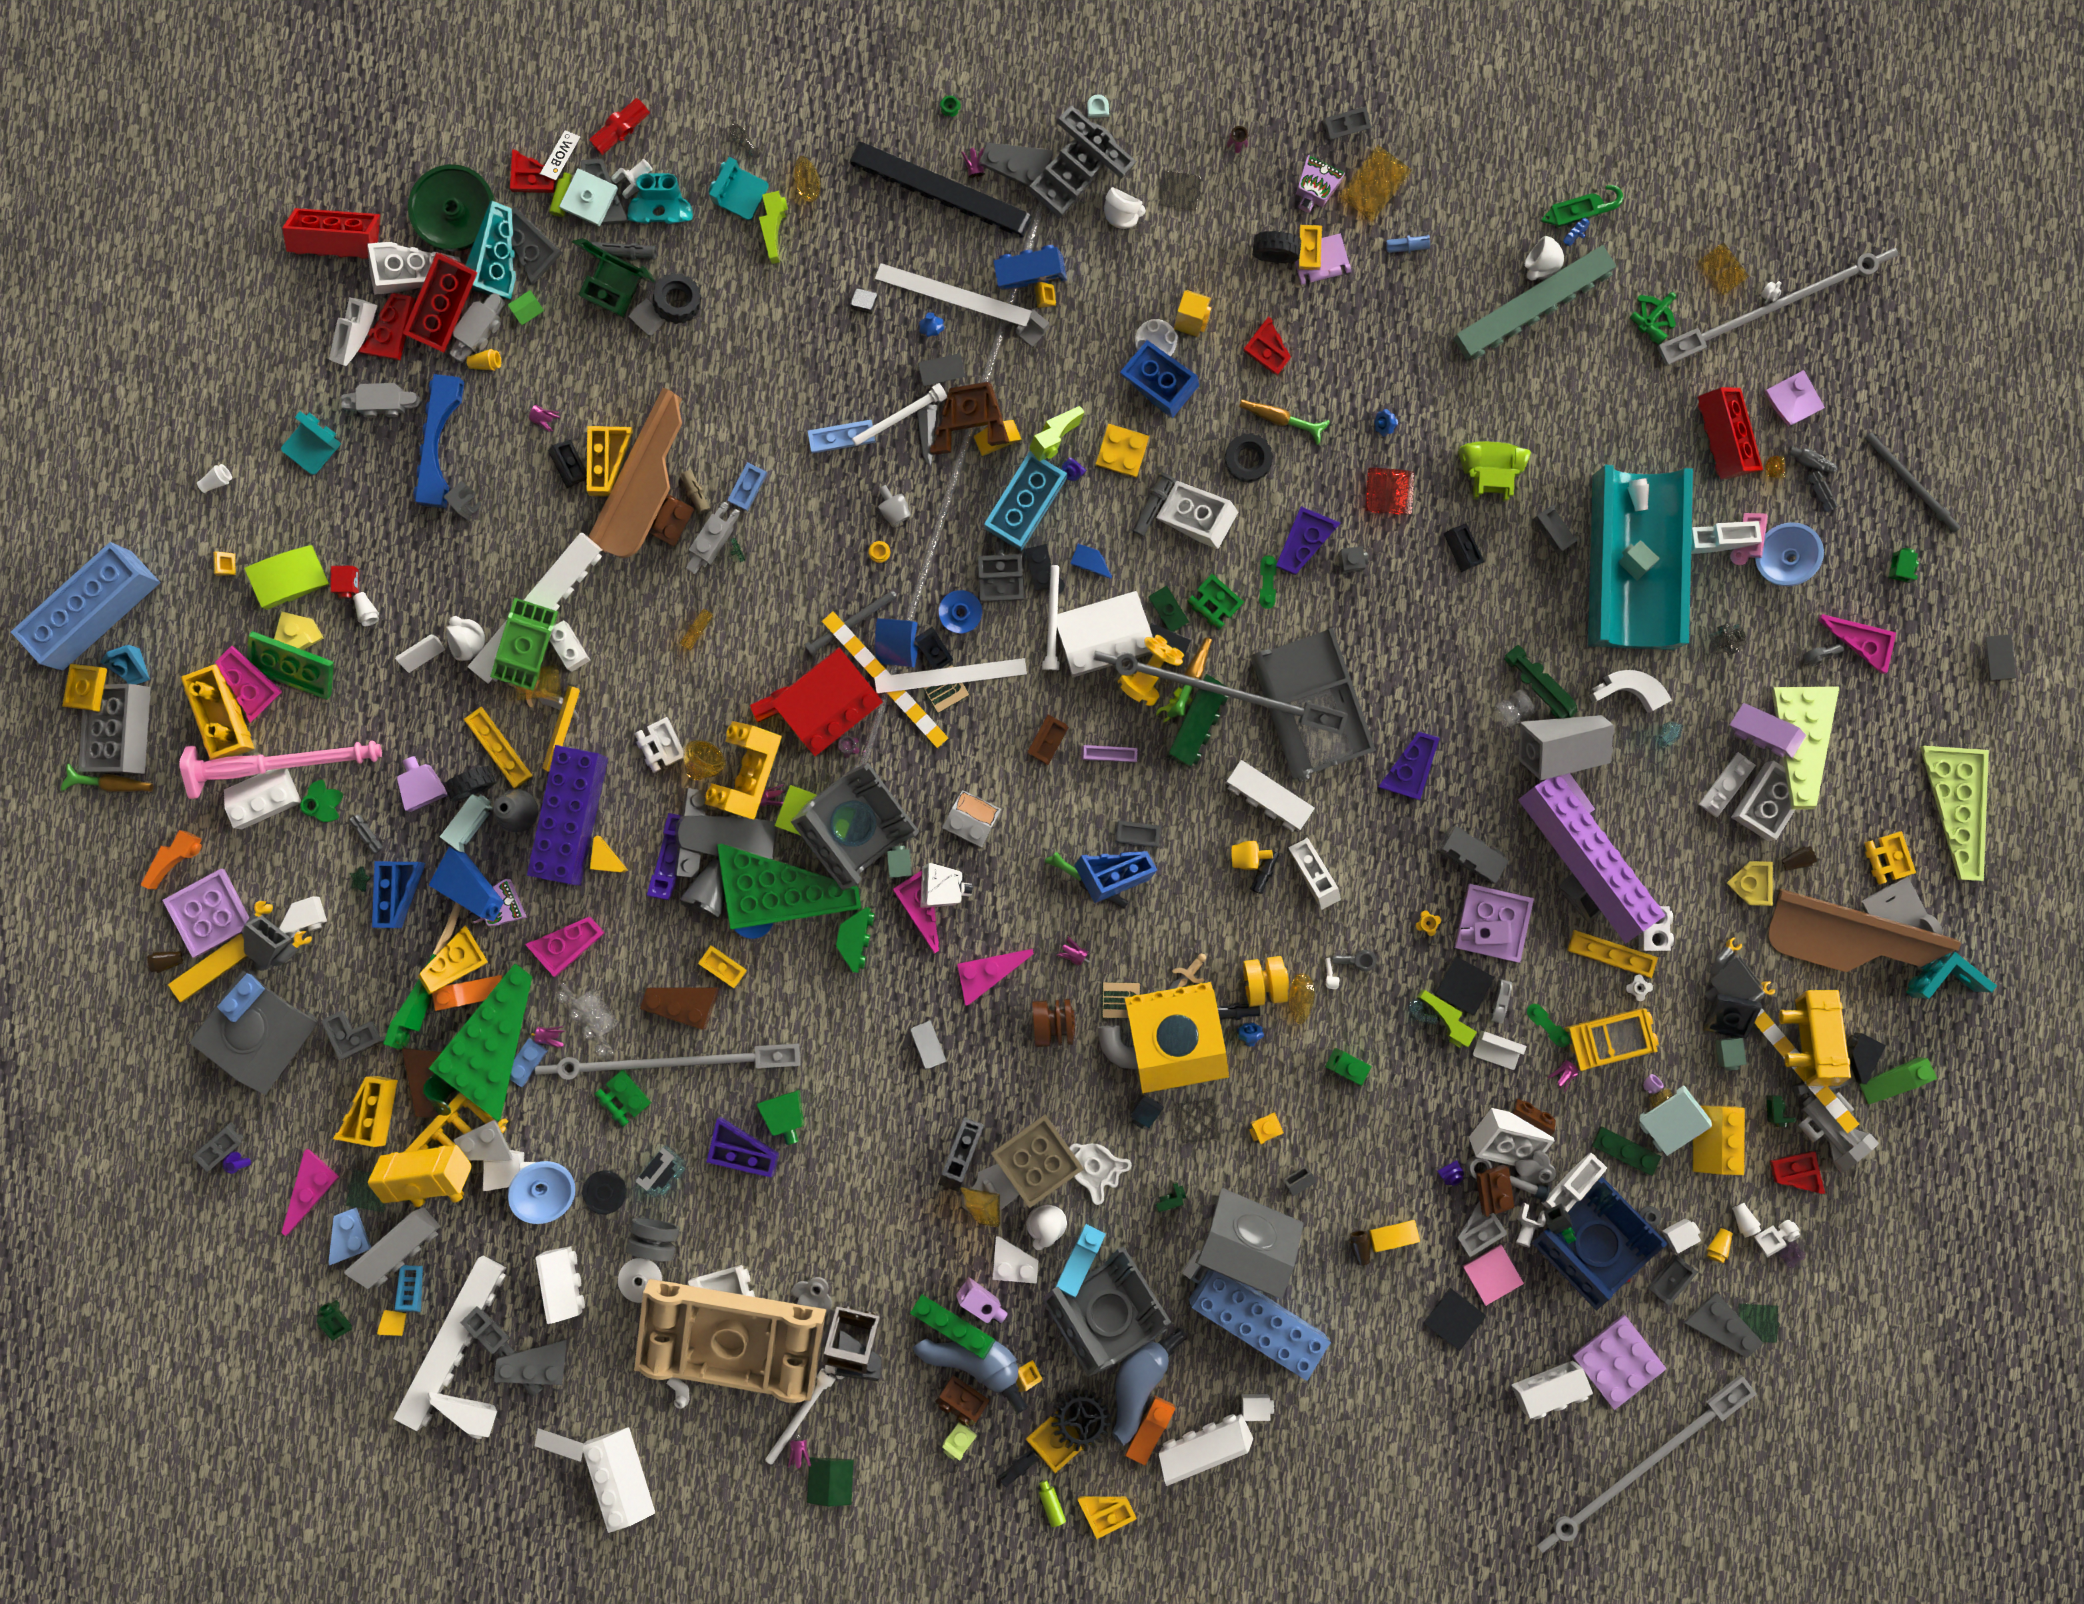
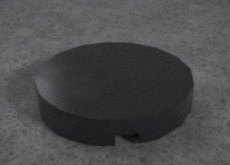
[582,1170,627,1215]

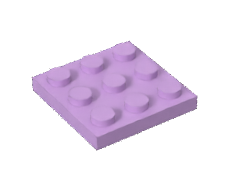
[163,869,250,958]
[1454,884,1534,963]
[1572,1314,1666,1410]

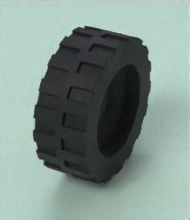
[1252,231,1301,264]
[652,273,701,324]
[1224,433,1273,483]
[443,766,496,802]

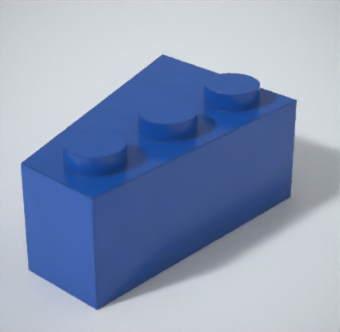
[993,245,1067,290]
[1074,851,1157,903]
[372,861,426,928]

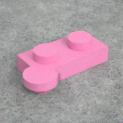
[1730,513,1768,565]

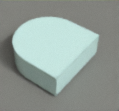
[1087,95,1109,118]

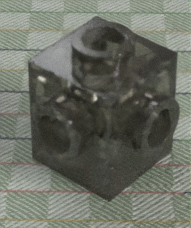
[1709,623,1747,656]

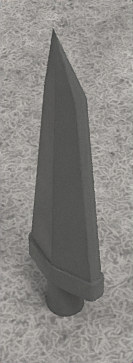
[917,393,937,466]

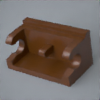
[1027,714,1069,765]

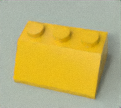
[1693,1105,1745,1175]

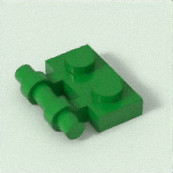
[1187,574,1244,630]
[594,1069,652,1127]

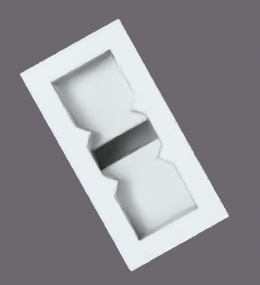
[549,620,591,672]
[1639,906,1674,951]

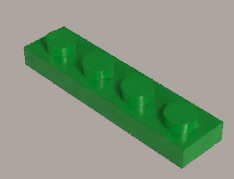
[910,1294,996,1360]

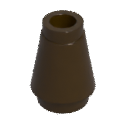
[1781,846,1817,871]
[147,951,184,973]
[1348,1230,1370,1266]

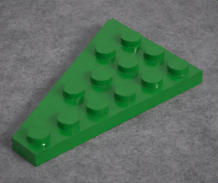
[717,843,862,930]
[429,963,532,1121]

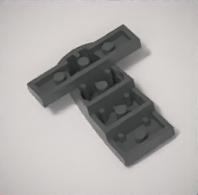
[1028,105,1137,218]
[674,788,776,878]

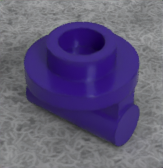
[1061,457,1087,481]
[223,1151,251,1174]
[1437,1160,1464,1186]

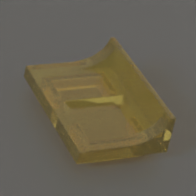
[1698,242,1749,295]
[515,665,562,701]

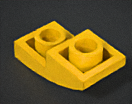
[1368,1220,1420,1252]

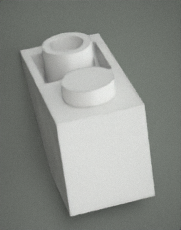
[279,896,327,938]

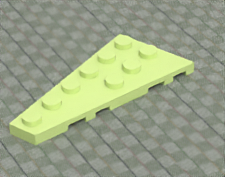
[1772,687,1839,809]
[1920,746,1989,881]

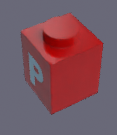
[331,566,359,599]

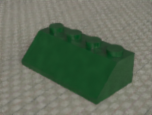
[1167,674,1228,768]

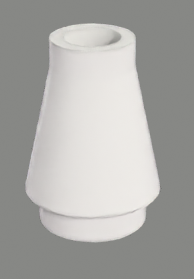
[197,464,232,493]
[1627,479,1649,511]
[353,592,379,626]
[1732,1203,1761,1238]

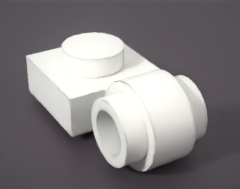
[1754,1220,1800,1257]

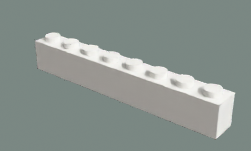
[468,533,603,684]
[393,1256,506,1431]

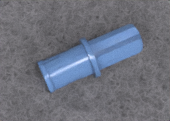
[1386,235,1430,253]

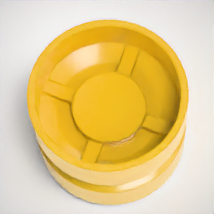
[1243,956,1289,1007]

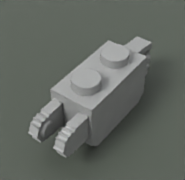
[450,293,505,363]
[341,383,422,418]
[686,502,740,574]

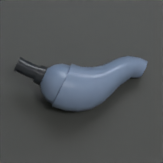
[1112,1328,1187,1446]
[912,1339,1028,1415]

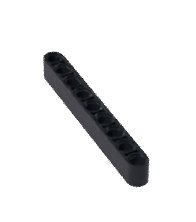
[849,142,1032,238]

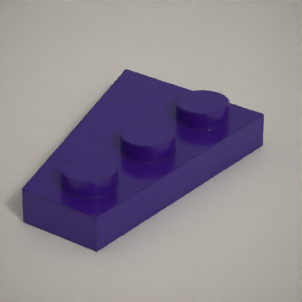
[1275,506,1341,575]
[1378,732,1440,801]

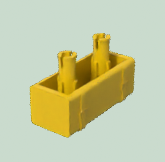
[181,664,255,760]
[1779,990,1851,1086]
[368,1145,471,1207]

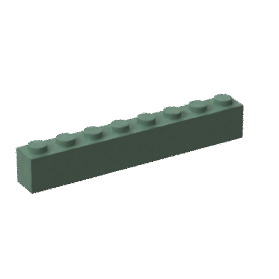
[1454,245,1617,360]

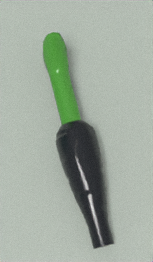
[1045,852,1128,909]

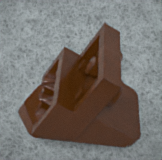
[648,494,694,547]

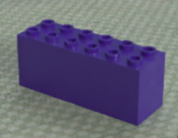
[527,745,608,886]

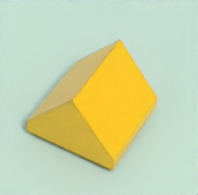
[1035,282,1056,308]
[213,552,236,576]

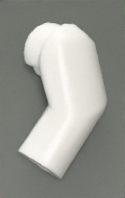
[666,1377,690,1409]

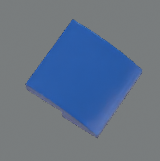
[875,618,919,668]

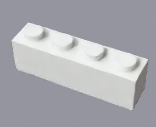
[1226,760,1315,832]

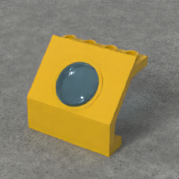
[1125,982,1229,1093]

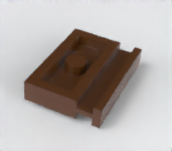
[1476,1164,1514,1217]

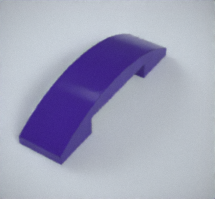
[647,813,682,901]

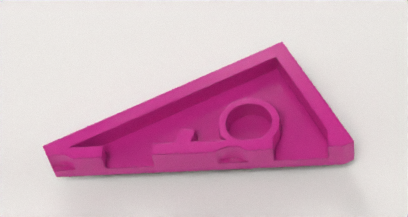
[1818,614,1896,674]
[893,871,939,954]
[957,949,1034,1005]
[281,1149,339,1236]

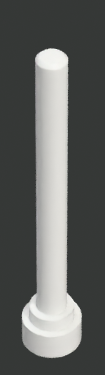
[852,383,947,446]
[1042,565,1060,670]
[765,1369,836,1464]

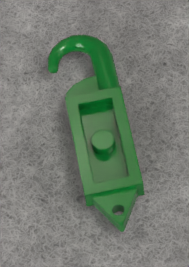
[1540,185,1623,228]

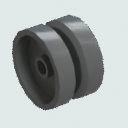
[625,1218,680,1261]

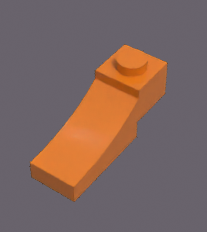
[141,830,202,889]
[432,975,503,1011]
[1125,1395,1175,1466]

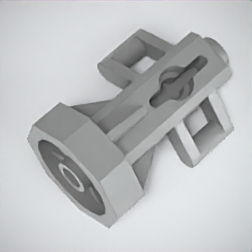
[1798,1092,1879,1173]

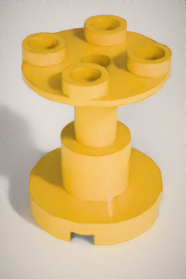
[1118,635,1184,706]

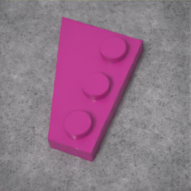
[215,646,282,723]
[525,917,605,977]

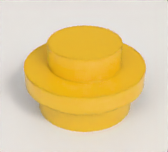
[869,541,890,563]

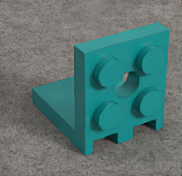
[1906,952,1997,999]

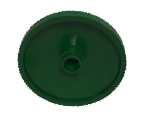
[408,164,495,252]

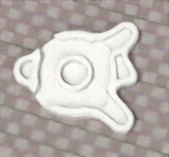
[1069,1143,1132,1205]

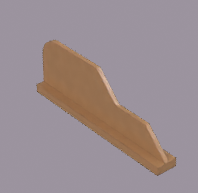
[588,388,682,558]
[1768,888,1961,972]

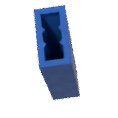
[429,846,504,922]

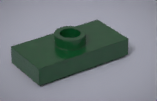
[1148,585,1189,632]

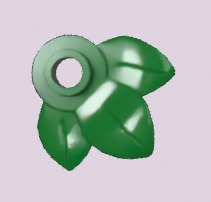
[300,780,343,822]

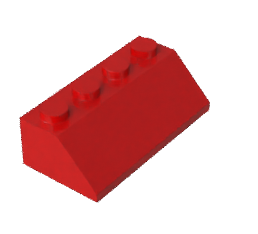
[282,208,381,259]
[403,253,478,353]
[1697,387,1763,479]

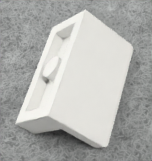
[1473,1031,1527,1070]

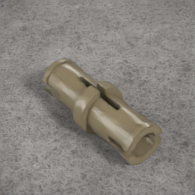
[679,470,711,515]

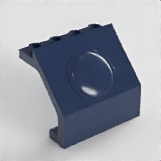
[1532,1177,1668,1311]

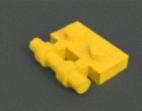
[1864,831,1916,884]

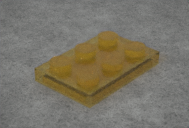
[1339,145,1412,222]

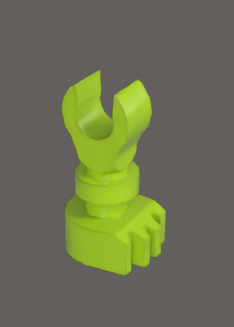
[1156,687,1193,722]

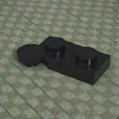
[1025,544,1065,595]

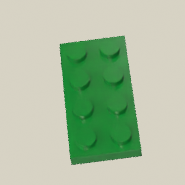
[247,631,334,700]

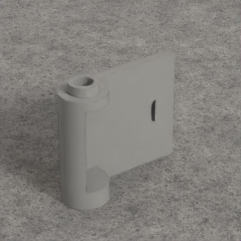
[1861,876,1943,960]

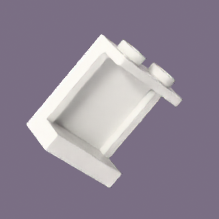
[688,1265,755,1297]

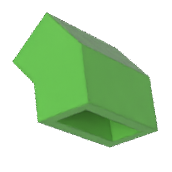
[508,290,544,325]

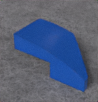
[1070,544,1112,579]

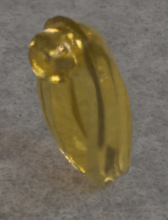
[794,156,821,202]
[1289,973,1315,1024]

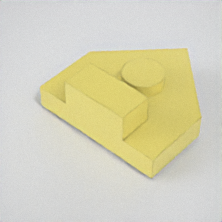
[274,612,324,650]
[1727,861,1773,906]

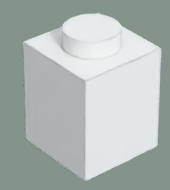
[1662,1219,1701,1253]
[1241,1394,1274,1421]

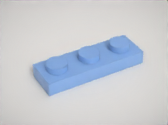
[808,420,876,454]

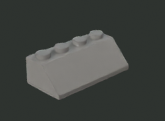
[344,1207,441,1289]

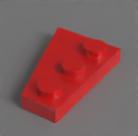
[357,293,415,361]

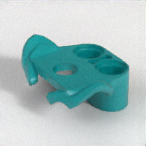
[627,173,693,224]

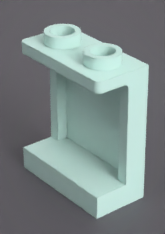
[1639,1086,1712,1156]

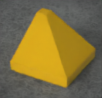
[377,1310,406,1336]
[1016,1360,1043,1392]

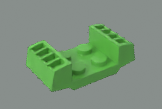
[490,598,559,691]

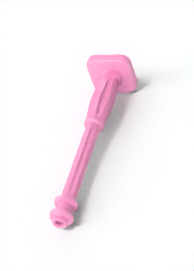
[180,741,382,799]

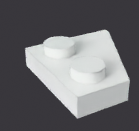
[993,1236,1038,1283]

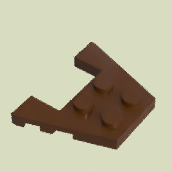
[930,382,1009,455]

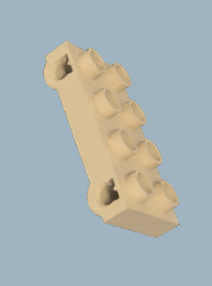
[634,1279,826,1403]

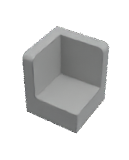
[1016,309,1049,347]

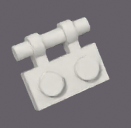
[635,717,687,773]

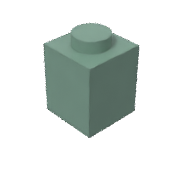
[1618,540,1660,581]
[887,846,912,878]
[1715,1037,1747,1071]

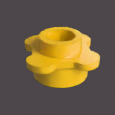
[1415,911,1441,936]

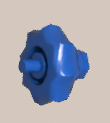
[919,313,945,337]
[1374,409,1398,437]
[1237,1022,1264,1047]

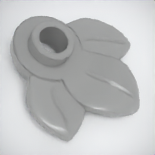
[1515,1150,1556,1185]
[790,1277,832,1316]

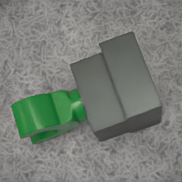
[1544,1203,1576,1244]

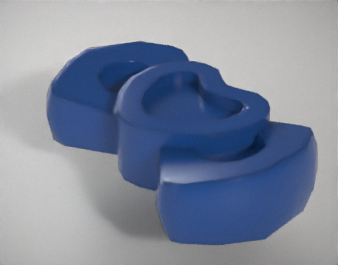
[1563,218,1590,246]

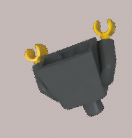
[242,901,312,971]
[1705,938,1775,1004]

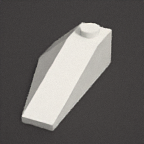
[367,242,461,295]

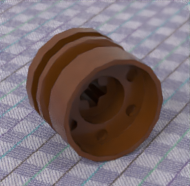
[1032,999,1075,1047]

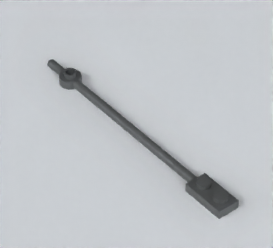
[1093,651,1348,735]

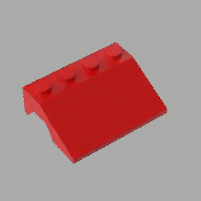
[771,647,883,756]

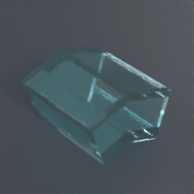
[1654,721,1683,749]

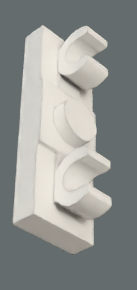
[1698,752,1756,818]

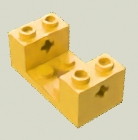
[705,721,782,820]

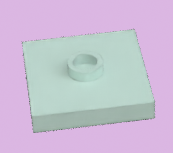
[559,169,618,227]

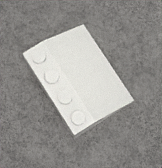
[1057,591,1153,678]

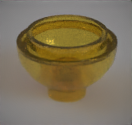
[683,740,726,780]

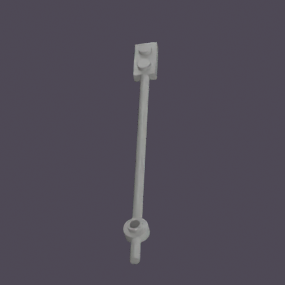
[1657,248,1898,366]
[535,1043,801,1080]
[1537,1375,1756,1553]

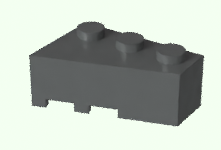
[1435,826,1509,884]

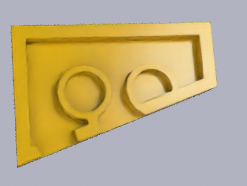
[418,925,488,994]

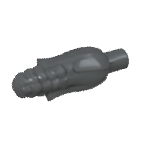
[1787,446,1837,473]

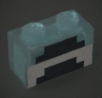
[635,1145,687,1198]

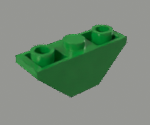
[836,907,875,973]

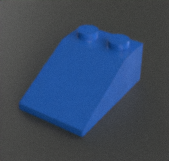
[1120,340,1199,418]

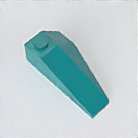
[466,201,516,299]

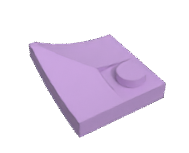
[1764,370,1825,427]

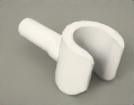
[1325,958,1339,989]

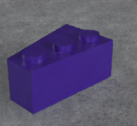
[706,1117,780,1177]

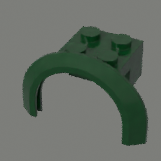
[572,238,655,318]

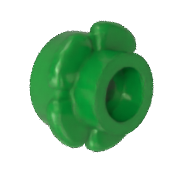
[940,96,961,117]

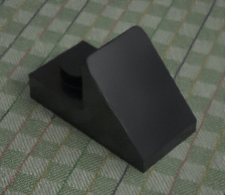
[915,627,953,670]

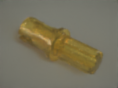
[679,609,713,651]

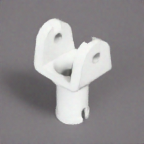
[611,159,653,199]
[1516,1203,1546,1248]

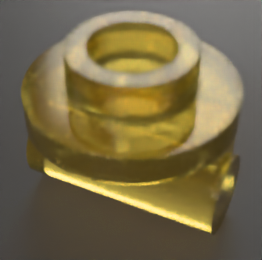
[1765,456,1785,479]
[1648,1088,1673,1108]

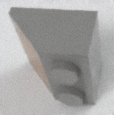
[942,790,1002,848]

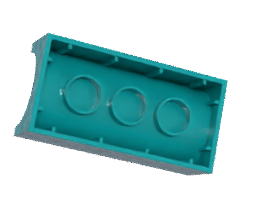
[1588,465,1693,650]

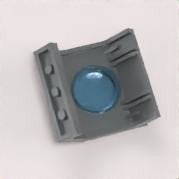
[791,763,919,890]

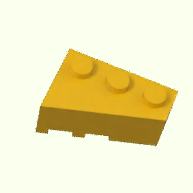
[1174,290,1211,337]
[587,426,633,496]
[333,1076,398,1147]

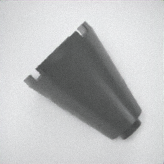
[493,789,538,832]
[680,857,725,920]

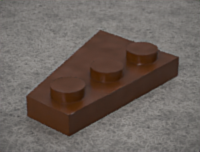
[402,1048,442,1118]

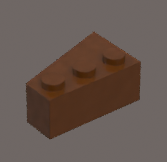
[640,987,720,1030]

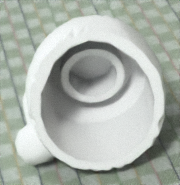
[1104,187,1146,229]
[1524,236,1564,280]
[446,616,485,661]
[1026,1205,1067,1250]

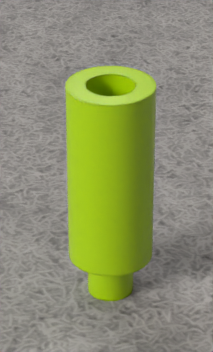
[549,172,572,217]
[1039,1480,1066,1527]

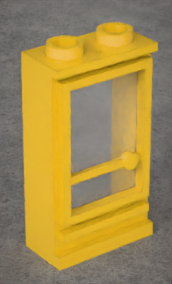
[1565,1008,1659,1071]

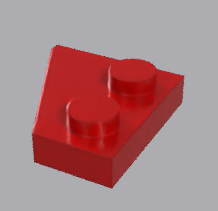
[510,149,555,193]
[1243,316,1291,376]
[1769,1151,1825,1194]

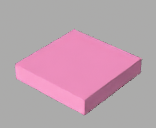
[1462,1244,1524,1306]

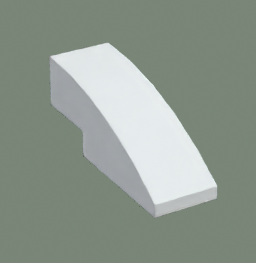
[329,297,377,366]
[1691,521,1762,554]
[1541,1153,1607,1212]

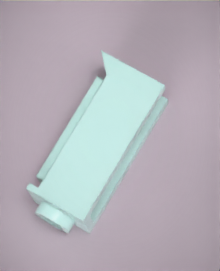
[440,794,493,852]

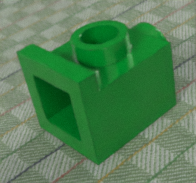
[1888,548,1919,583]

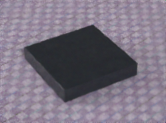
[1434,956,1495,1016]
[1703,994,1762,1039]
[1423,1288,1486,1351]

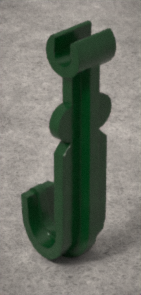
[1504,645,1578,719]

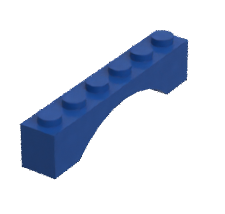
[413,374,464,509]

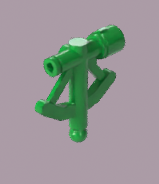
[1629,292,1676,346]

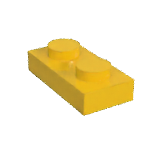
[1298,225,1322,270]
[698,945,747,988]

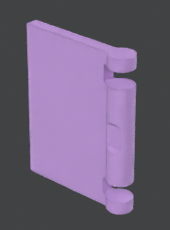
[1295,233,1351,285]

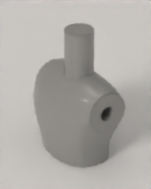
[878,485,911,527]

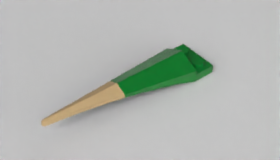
[383,902,462,1050]

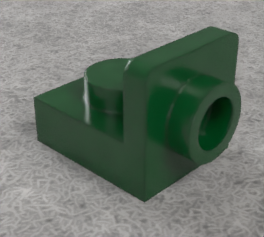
[1766,1095,1796,1127]
[1155,1182,1186,1212]
[317,1300,352,1341]

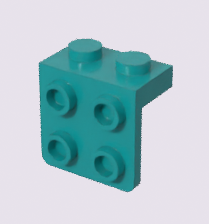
[708,157,769,221]
[281,411,342,475]

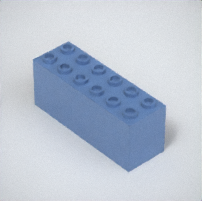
[11,542,160,671]
[1188,1269,1331,1381]

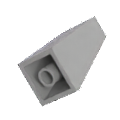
[1519,715,1614,780]

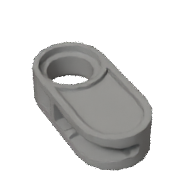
[1490,979,1512,1024]

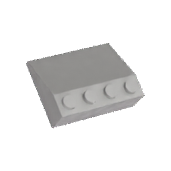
[78,684,151,774]

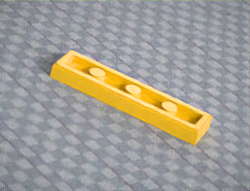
[542,685,580,771]
[464,707,533,789]
[1567,930,1658,978]
[168,933,248,1003]

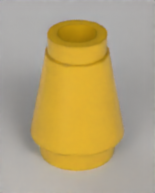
[467,349,501,371]
[1706,1228,1733,1263]

